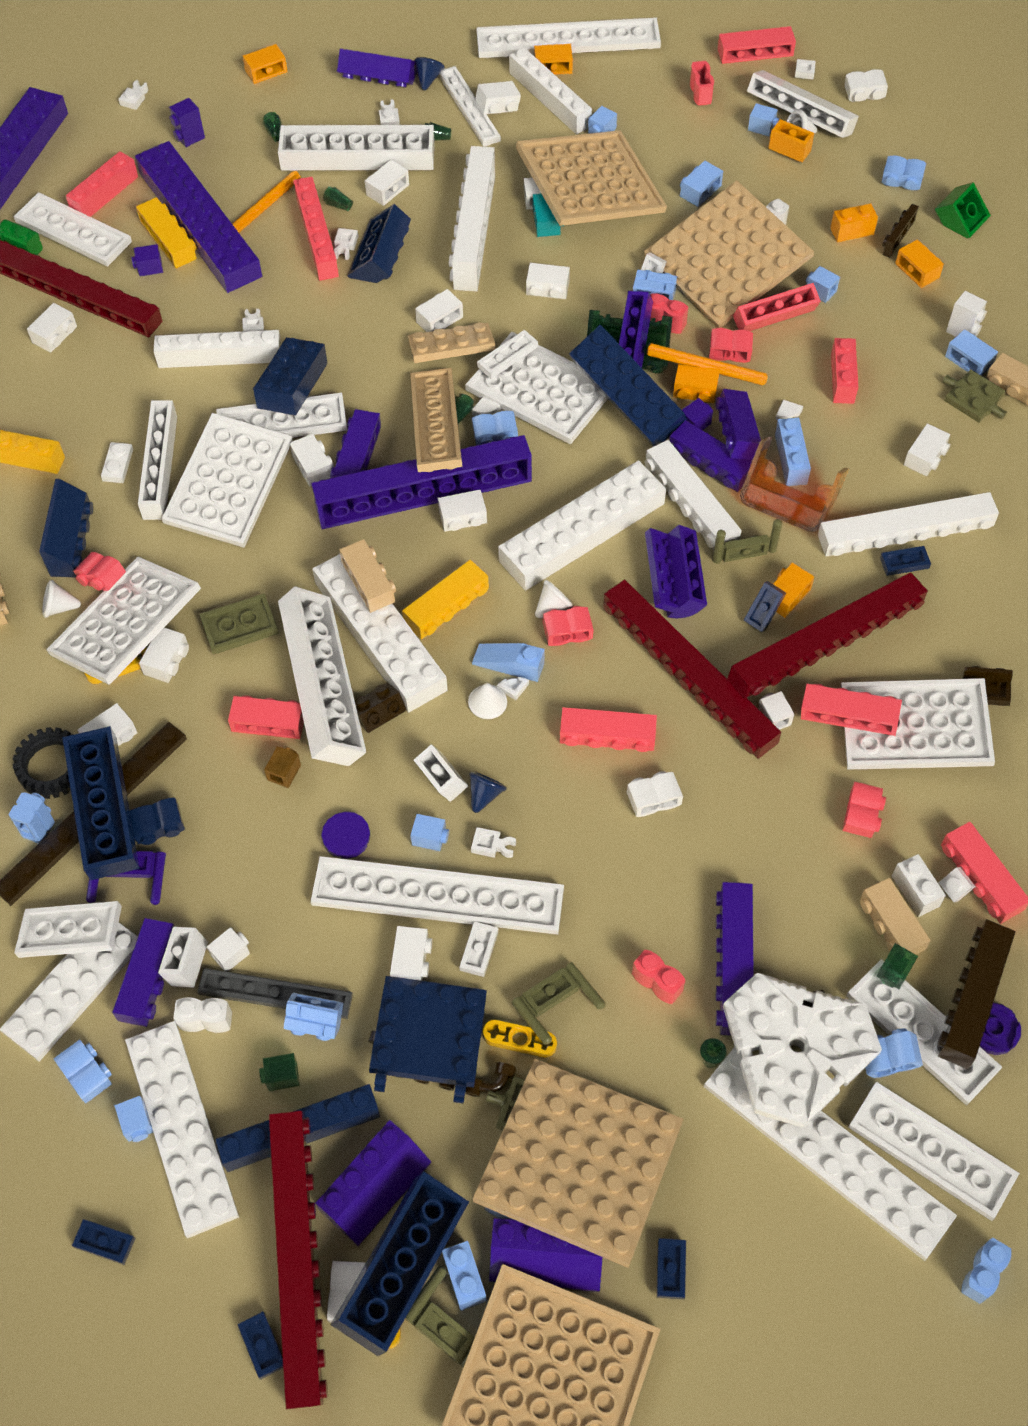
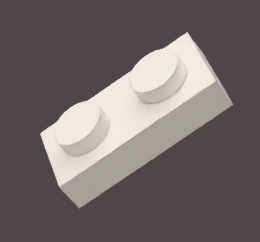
[101,442,133,483]
[460,921,498,977]

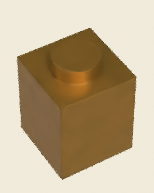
[264,746,301,788]

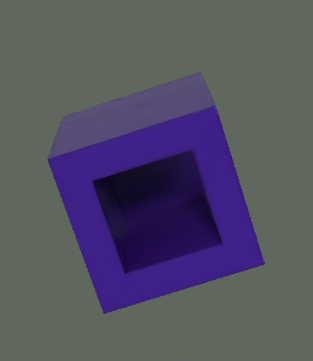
[131,244,163,276]
[682,398,713,430]

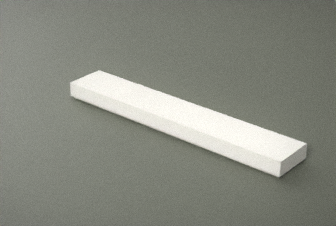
[439,66,501,147]

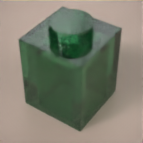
[876,943,918,990]
[259,1053,300,1091]

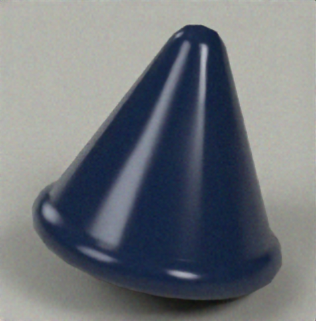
[414,57,445,91]
[469,772,507,813]

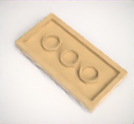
[408,322,496,363]

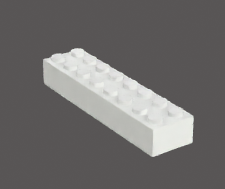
[278,125,435,171]
[449,146,495,292]
[498,460,666,591]
[312,554,448,713]
[278,586,367,766]

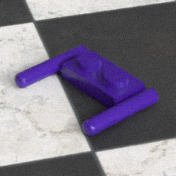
[86,851,166,905]

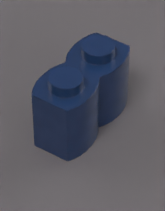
[130,797,185,845]

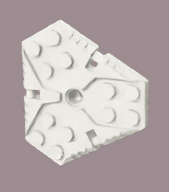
[723,973,882,1128]

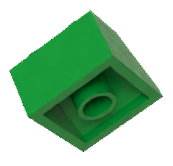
[935,182,991,238]

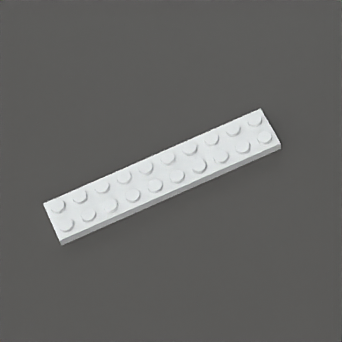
[477,18,661,58]
[311,856,564,935]
[704,1047,957,1261]

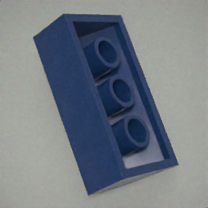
[347,204,411,283]
[39,479,94,578]

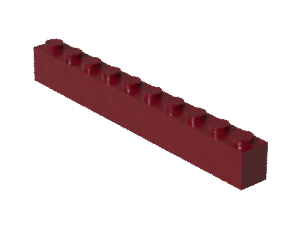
[0,240,163,338]
[727,572,928,699]
[603,579,782,759]
[269,1111,328,1409]

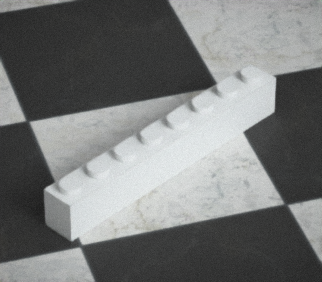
[818,492,999,557]

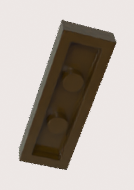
[882,204,919,258]

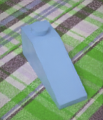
[472,643,545,682]

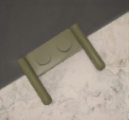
[712,519,782,564]
[512,962,605,1045]
[405,1266,475,1368]

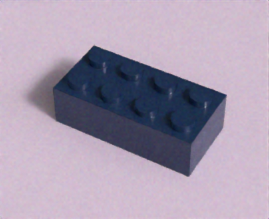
[253,337,328,416]

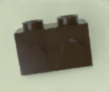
[962,666,1013,706]
[355,682,406,733]

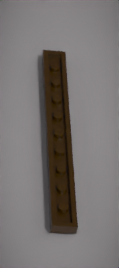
[0,722,187,906]

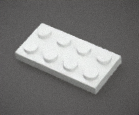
[14,901,122,958]

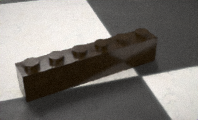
[937,919,1016,1070]

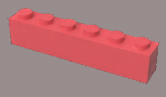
[293,176,339,281]

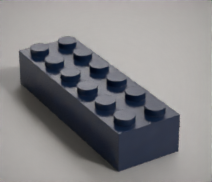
[569,325,687,447]
[62,726,140,880]
[330,1171,469,1356]

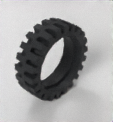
[12,727,74,799]

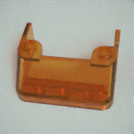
[740,436,849,532]

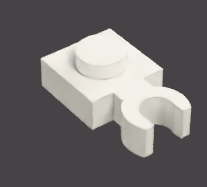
[118,80,148,110]
[379,100,400,125]
[334,228,358,260]
[242,309,264,331]
[471,827,516,858]

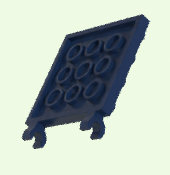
[369,976,487,1104]

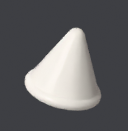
[786,110,817,134]
[42,580,81,618]
[535,580,573,618]
[468,683,507,719]

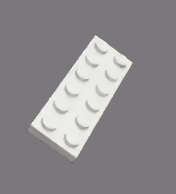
[14,192,132,267]
[216,393,347,438]
[0,922,138,1062]
[846,959,1002,1106]
[848,1082,1020,1221]

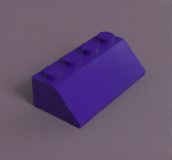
[337,49,417,88]
[315,1120,431,1246]
[489,1218,603,1292]

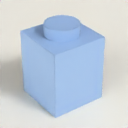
[748,103,779,136]
[588,106,617,134]
[806,266,840,303]
[410,814,449,851]
[114,1096,153,1142]

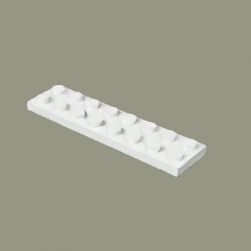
[125,1021,239,1238]

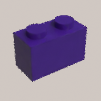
[169,98,205,147]

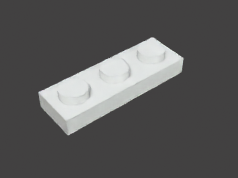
[477,330,538,379]

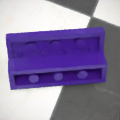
[645,525,707,618]

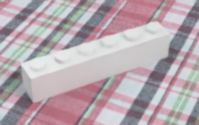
[509,47,592,135]
[747,70,859,138]
[154,330,282,368]
[138,400,177,520]
[645,440,742,550]

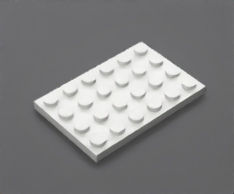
[465,332,608,445]
[162,413,293,548]
[46,557,201,685]
[841,678,995,770]

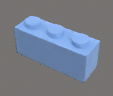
[775,418,811,486]

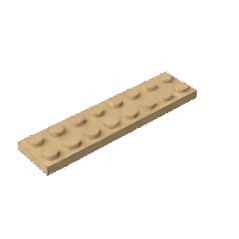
[410,368,462,472]

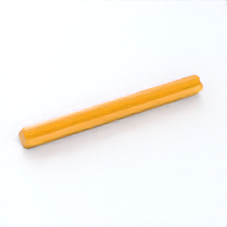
[232,171,301,233]
[647,343,768,385]

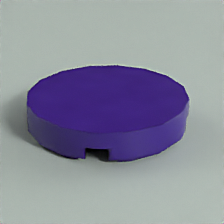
[321,812,371,859]
[980,1003,1021,1055]

